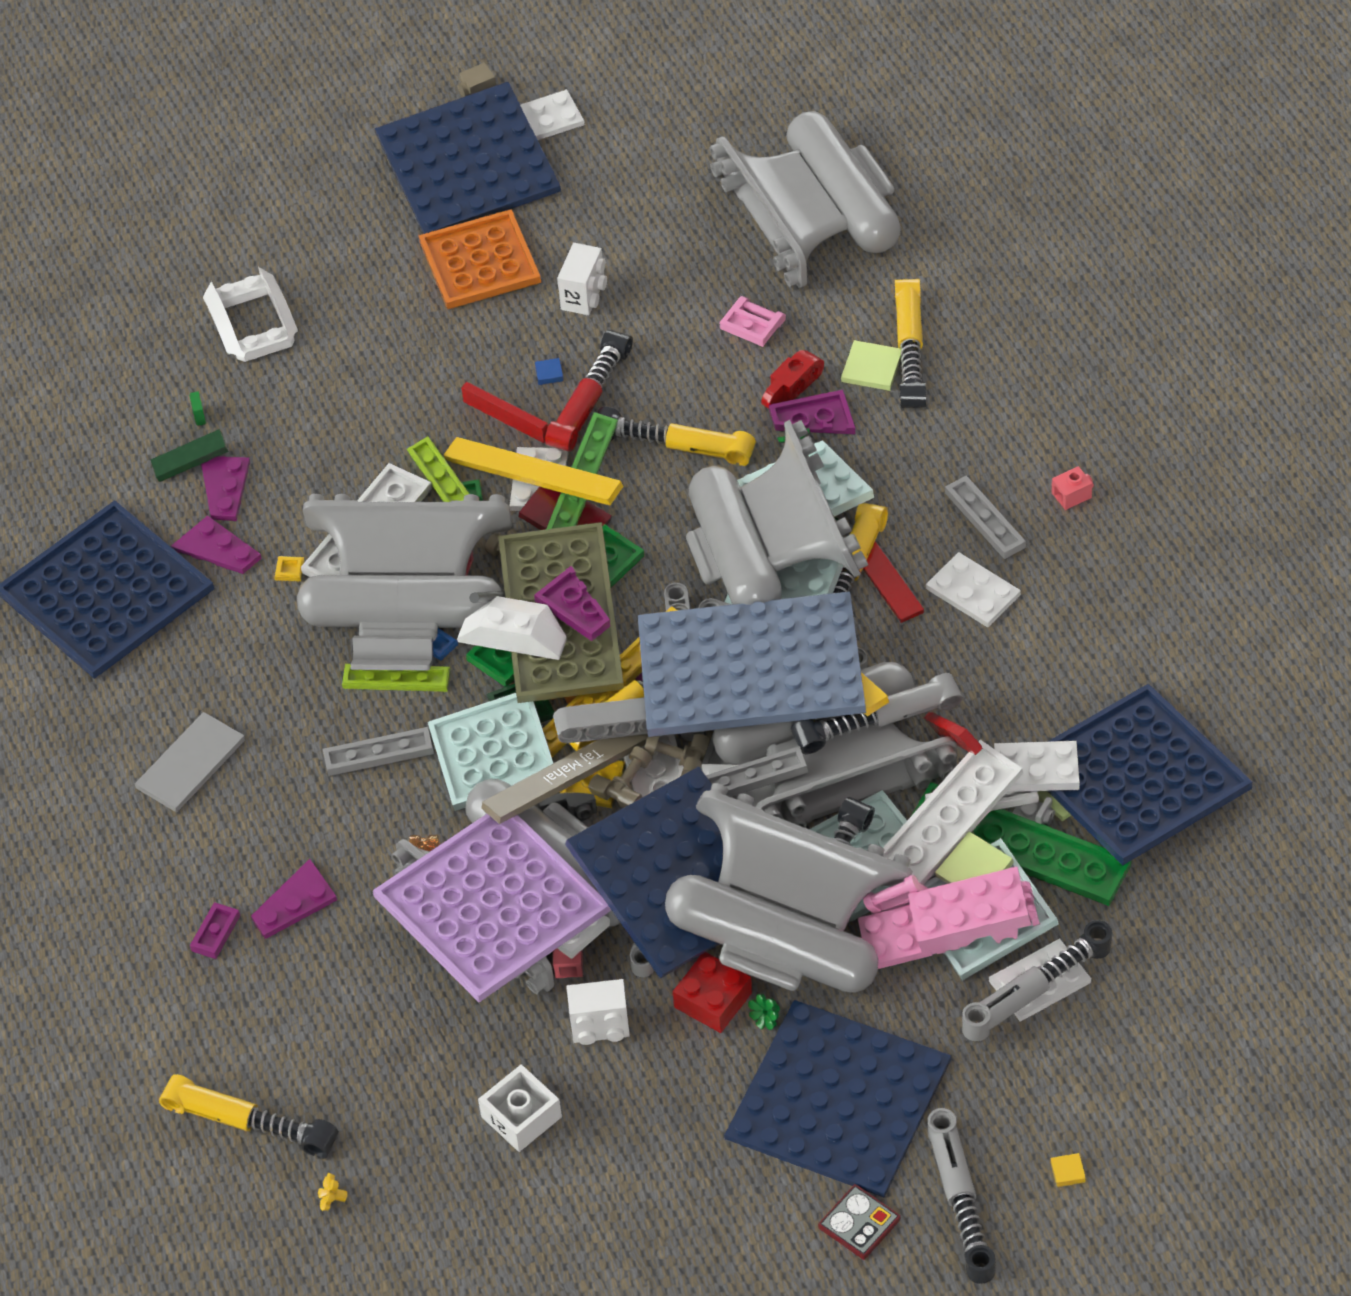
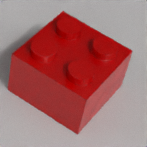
[672,952,752,1033]

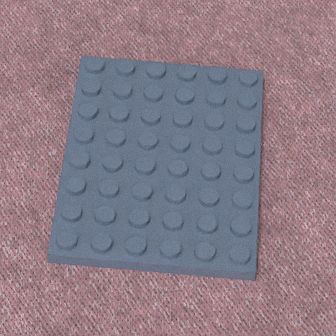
[638,592,866,737]

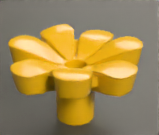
[318,1173,347,1211]

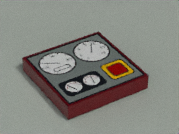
[818,1184,901,1260]

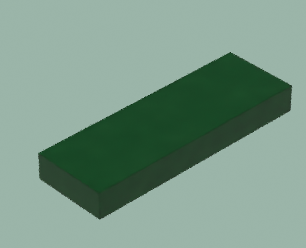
[150,429,229,482]

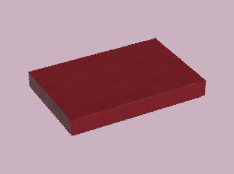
[518,487,612,530]

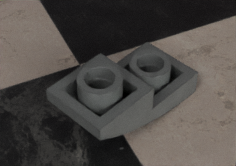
[538,793,597,820]

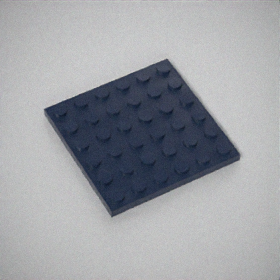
[375,82,561,234]
[0,500,214,679]
[1048,684,1253,865]
[565,766,723,979]
[724,1000,951,1198]

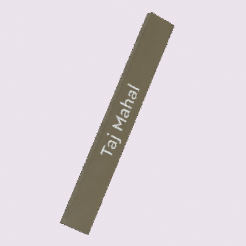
[481,734,660,824]

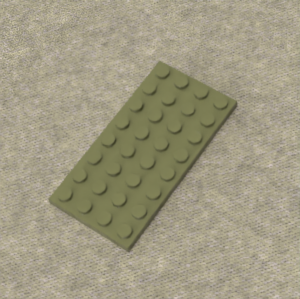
[498,522,624,703]

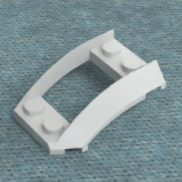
[203,267,298,362]

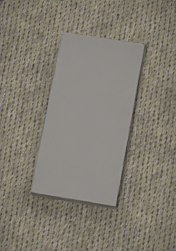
[135,712,245,813]

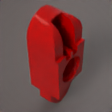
[761,350,824,409]

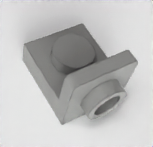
[1012,797,1055,825]

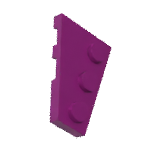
[769,390,856,435]
[201,456,250,521]
[170,516,262,574]
[534,566,610,641]
[251,859,337,939]

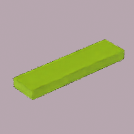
[407,437,469,502]
[342,664,450,692]

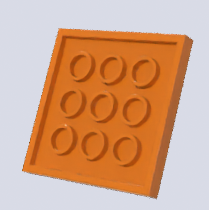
[419,209,541,310]

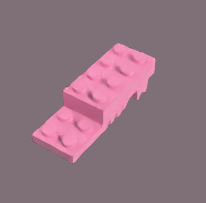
[858,867,1040,969]

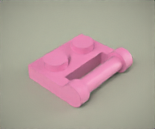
[720,296,786,347]
[863,875,929,914]

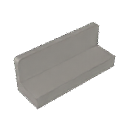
[351,636,433,670]

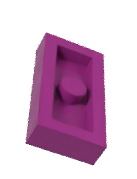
[190,902,240,959]

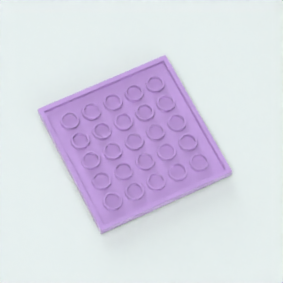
[373,814,611,1002]

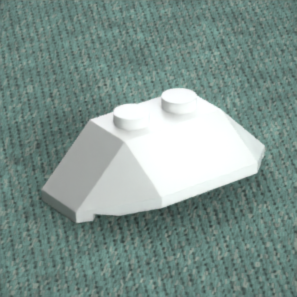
[457,596,567,660]

